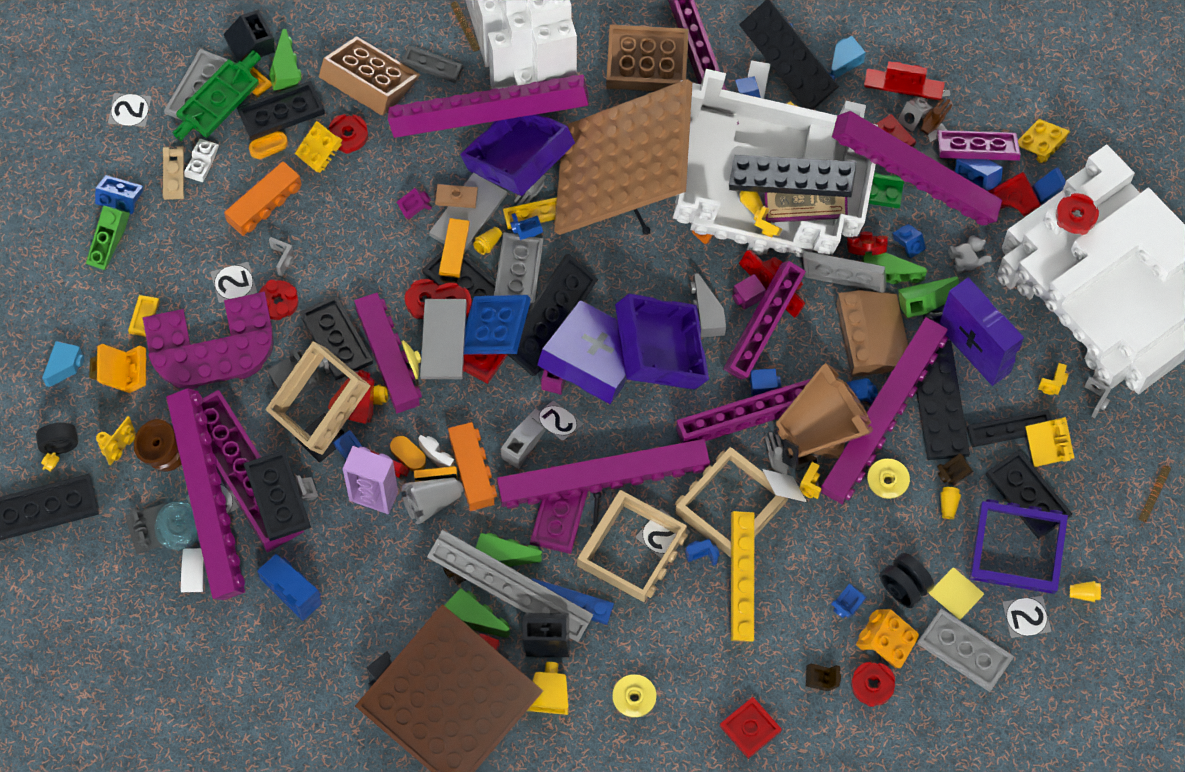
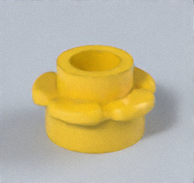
[41,452,60,472]

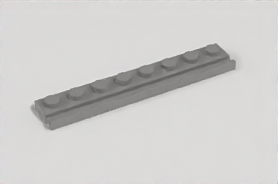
[427,530,594,642]

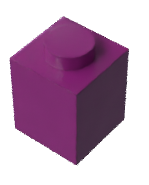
[732,274,766,310]
[541,369,566,395]

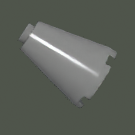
[402,477,463,524]

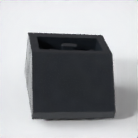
[223,9,275,63]
[522,613,570,657]

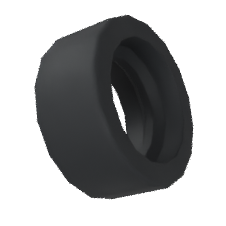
[36,422,79,454]

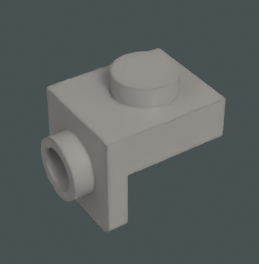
[294,475,318,501]

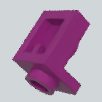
[397,188,432,219]

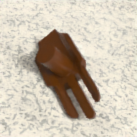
[921,99,952,135]

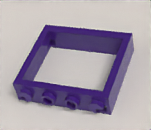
[969,499,1068,594]

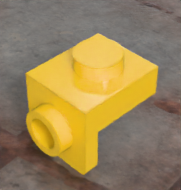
[754,206,782,238]
[1038,363,1069,395]

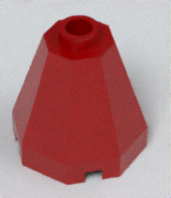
[328,370,374,424]

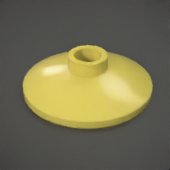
[401,340,421,380]
[867,459,910,499]
[613,675,656,717]

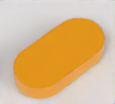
[249,131,288,159]
[390,436,426,472]

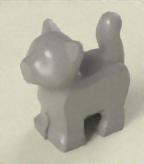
[948,235,992,274]

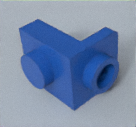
[510,213,543,240]
[892,224,926,258]
[846,378,878,405]
[332,430,366,461]
[685,539,720,566]
[831,584,867,618]

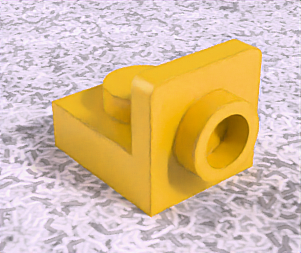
[799,462,821,499]

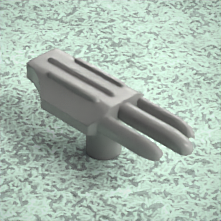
[514,175,546,206]
[765,432,788,475]

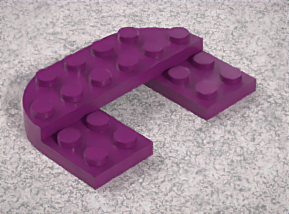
[142,292,274,389]

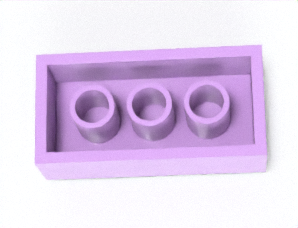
[343,446,398,514]

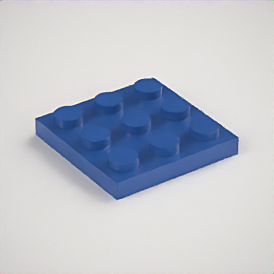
[464,295,531,354]

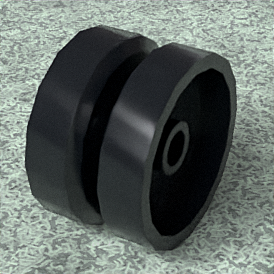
[879,553,935,608]

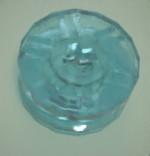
[154,502,198,550]

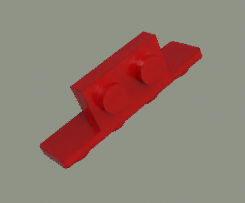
[864,61,945,100]
[739,249,805,318]

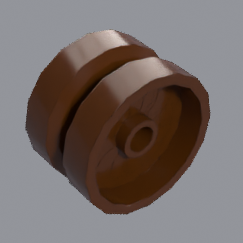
[134,419,182,472]

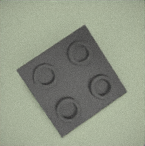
[267,349,323,398]
[125,503,178,554]

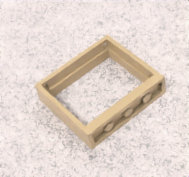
[265,341,370,455]
[675,447,788,557]
[577,490,688,602]

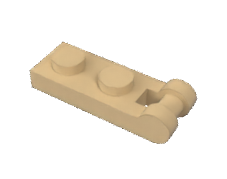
[163,146,184,200]

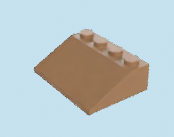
[606,25,689,91]
[319,36,420,116]
[836,290,908,377]

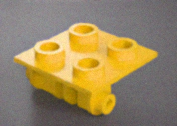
[1018,119,1070,163]
[294,121,342,173]
[96,416,136,466]
[1025,417,1074,467]

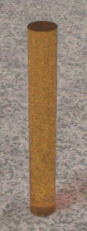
[451,1,480,52]
[1139,466,1171,522]

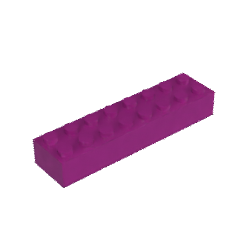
[202,390,304,553]

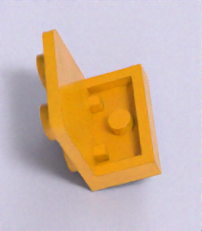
[97,344,146,393]
[856,609,919,668]

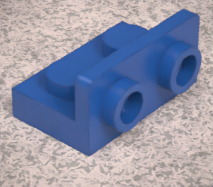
[95,175,143,214]

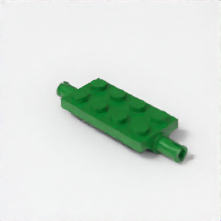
[172,50,261,141]

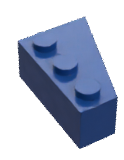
[257,554,322,621]

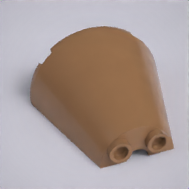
[776,363,873,458]

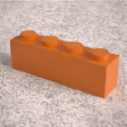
[224,161,301,236]
[448,422,497,511]

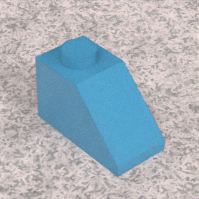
[831,36,866,79]
[42,341,84,387]

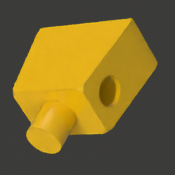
[527,662,568,715]

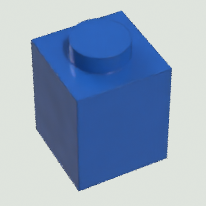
[749,369,781,397]

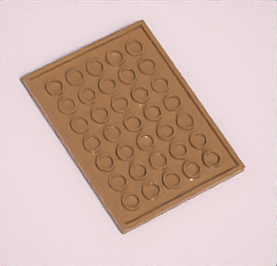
[554,79,693,235]

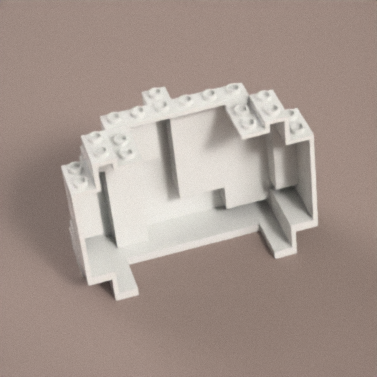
[465,0,577,89]
[673,69,878,257]
[997,144,1185,395]

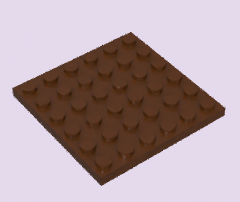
[355,604,543,772]

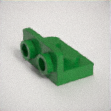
[868,172,904,209]

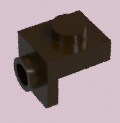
[937,453,974,485]
[806,663,841,691]

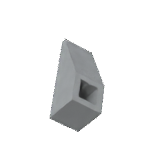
[690,273,726,337]
[501,408,547,469]

